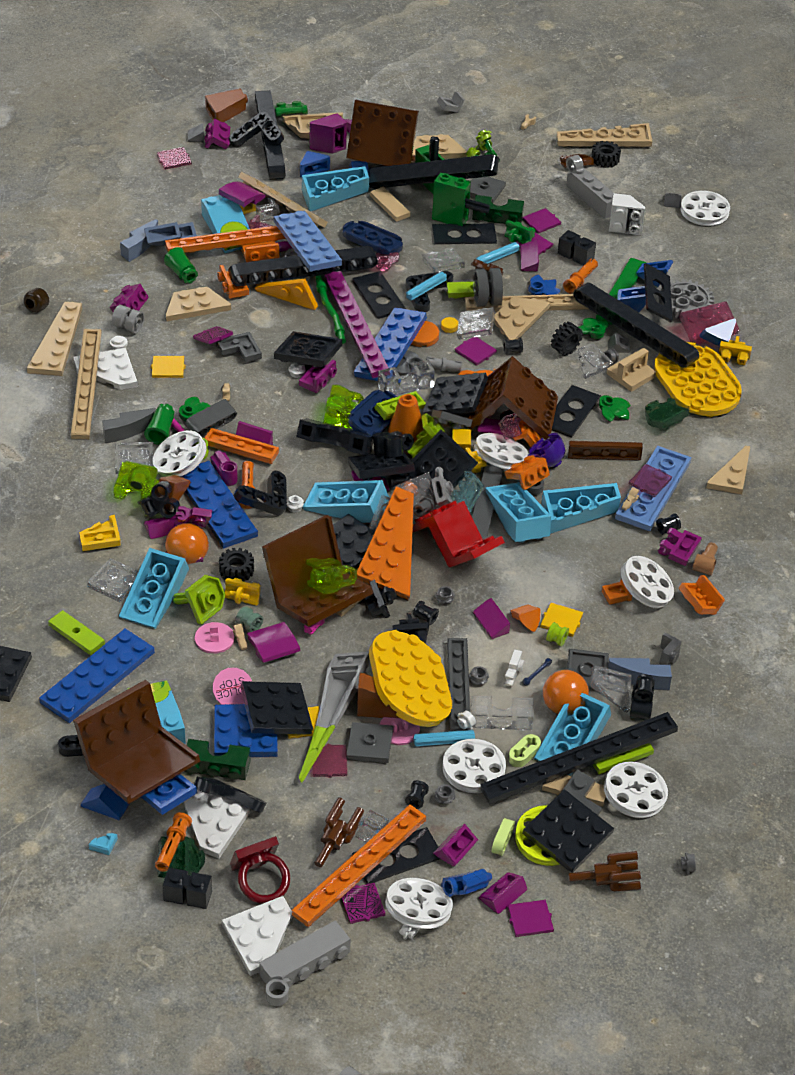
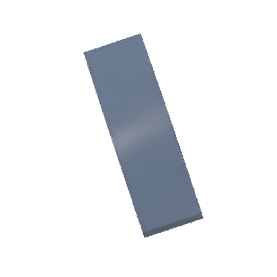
[120,219,158,262]
[144,222,197,246]
[608,658,672,690]

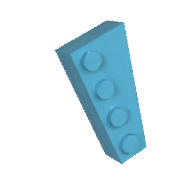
[301,166,369,211]
[541,483,621,534]

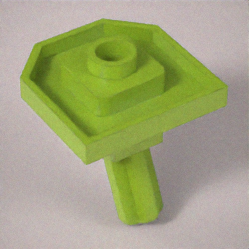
[407,413,445,458]
[173,575,225,625]

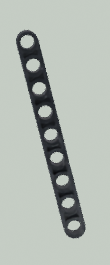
[255,90,286,179]
[368,154,499,189]
[228,246,378,286]
[573,282,699,368]

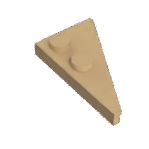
[707,446,750,495]

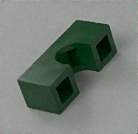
[472,195,524,224]
[185,739,251,780]

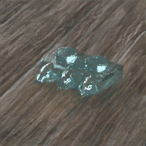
[453,471,485,512]

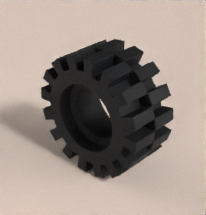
[591,141,621,168]
[551,321,583,356]
[219,548,254,582]

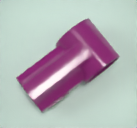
[210,450,238,486]

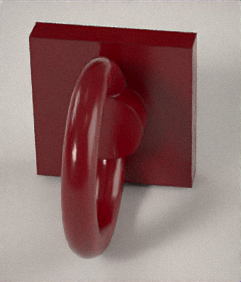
[230,836,290,904]

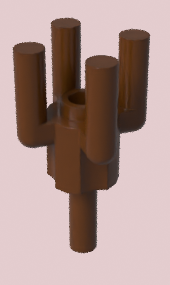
[315,797,364,867]
[569,851,641,892]

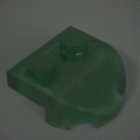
[645,398,690,430]
[158,836,205,878]

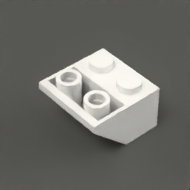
[609,193,645,235]

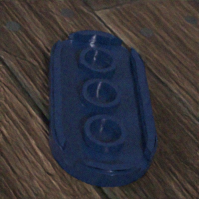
[342,221,403,255]
[348,390,397,435]

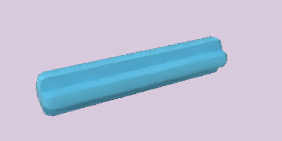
[476,242,520,264]
[406,272,447,301]
[413,730,475,746]

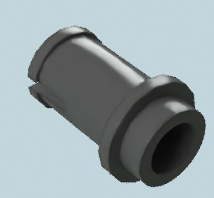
[413,497,434,517]

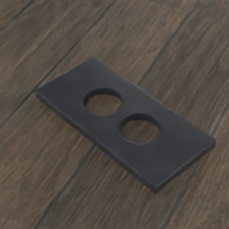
[432,223,497,245]
[644,263,673,323]
[352,271,406,319]
[552,385,601,438]
[352,827,440,884]

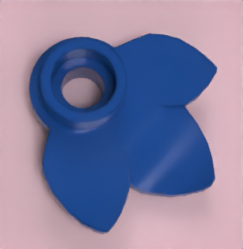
[528,275,560,295]

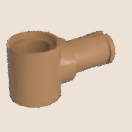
[693,542,718,575]

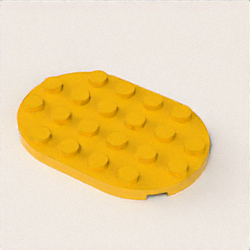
[654,342,742,417]
[369,630,452,727]

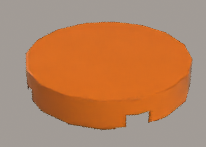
[411,321,439,347]

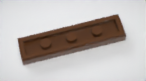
[567,441,643,460]

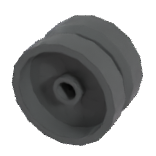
[473,268,503,307]

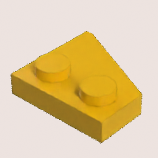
[79,515,121,551]

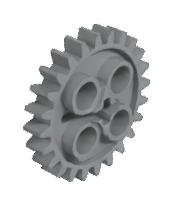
[659,279,714,321]

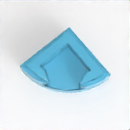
[89,833,118,855]

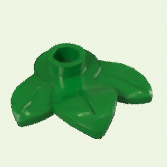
[578,318,609,339]
[599,395,631,422]
[178,397,211,421]

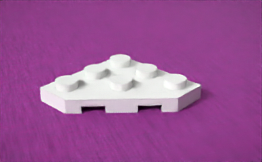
[73,348,138,390]
[183,790,250,859]
[222,896,293,976]

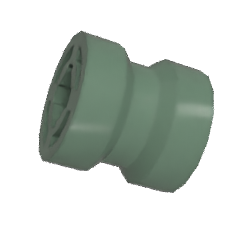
[235,606,263,632]

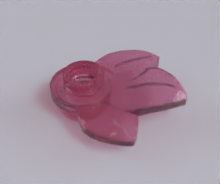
[375,252,400,271]

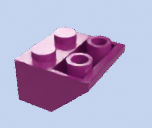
[309,113,347,154]

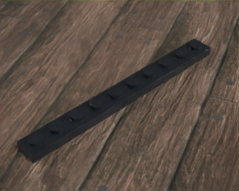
[480,712,678,804]

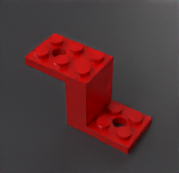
[412,500,505,568]

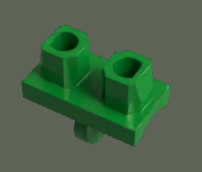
[504,220,535,244]

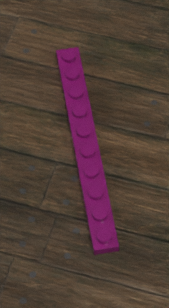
[325,271,390,378]

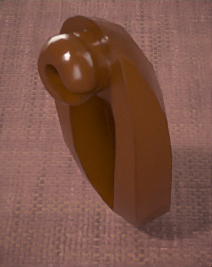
[559,154,594,168]

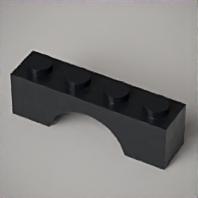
[296,418,373,455]

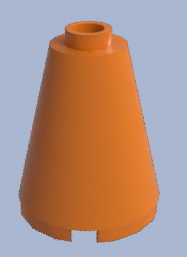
[388,394,424,442]

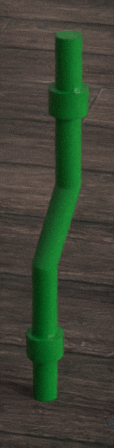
[315,275,346,344]

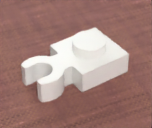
[504,649,524,687]

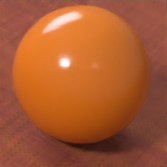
[165,523,209,564]
[543,670,589,715]

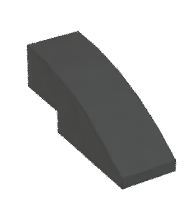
[102,408,156,443]

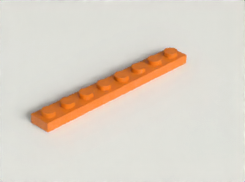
[165,226,286,253]
[292,805,426,927]

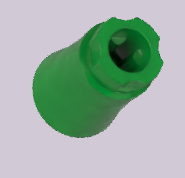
[164,247,198,284]
[144,404,175,445]

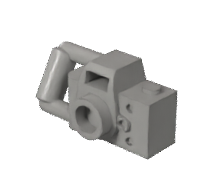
[431,467,454,507]

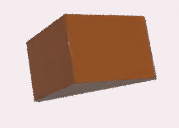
[158,475,191,511]

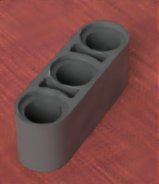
[184,399,237,437]

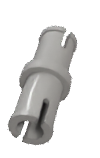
[425,356,462,372]

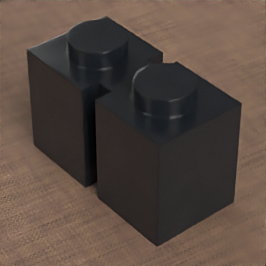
[557,230,596,266]
[163,868,212,909]

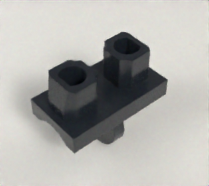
[365,580,397,618]
[393,613,429,644]

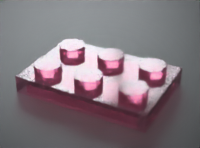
[679,301,740,344]

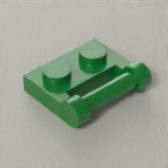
[274,101,308,117]

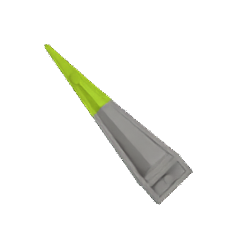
[299,652,370,783]

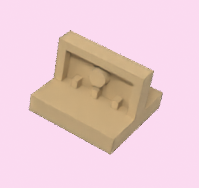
[606,348,656,392]

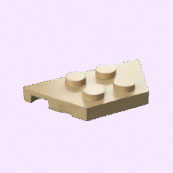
[283,112,343,139]
[413,134,467,159]
[166,287,231,321]
[493,296,550,340]

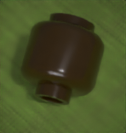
[23,288,49,313]

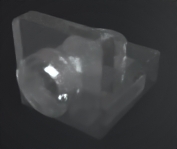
[256,198,279,223]
[355,810,389,843]

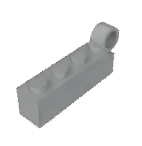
[566,155,614,219]
[259,920,351,1006]

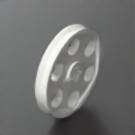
[681,191,730,226]
[153,430,206,477]
[474,433,529,469]
[621,556,674,608]
[443,739,506,793]
[604,762,668,818]
[385,878,453,929]

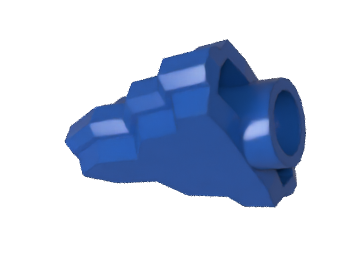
[441,869,492,897]

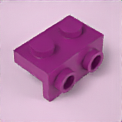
[204,118,231,149]
[110,284,149,312]
[299,360,337,393]

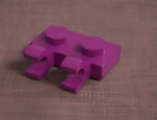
[174,506,212,529]
[658,528,702,566]

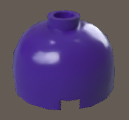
[528,433,565,468]

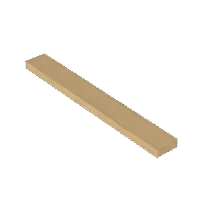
[465,294,588,313]
[71,329,102,440]

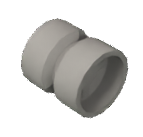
[112,305,144,333]

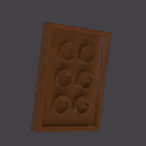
[346,99,419,166]
[467,356,558,440]
[262,515,373,627]
[73,680,200,804]

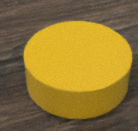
[441,317,458,333]

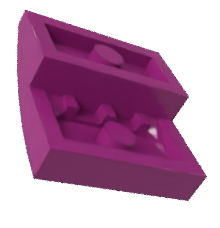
[219,181,265,207]
[247,622,301,663]

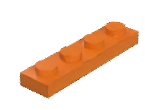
[205,428,279,464]

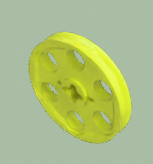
[515,805,560,866]

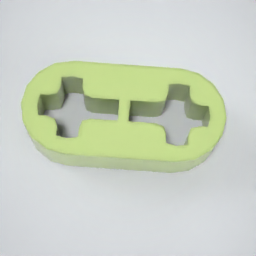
[509,734,541,767]
[492,818,515,856]

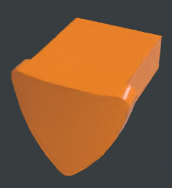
[602,579,632,605]
[510,604,541,632]

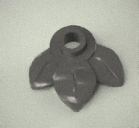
[395,350,424,374]

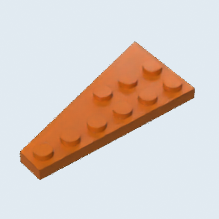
[355,486,414,600]

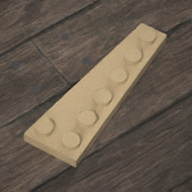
[556,123,652,147]
[239,172,328,228]
[27,302,82,376]

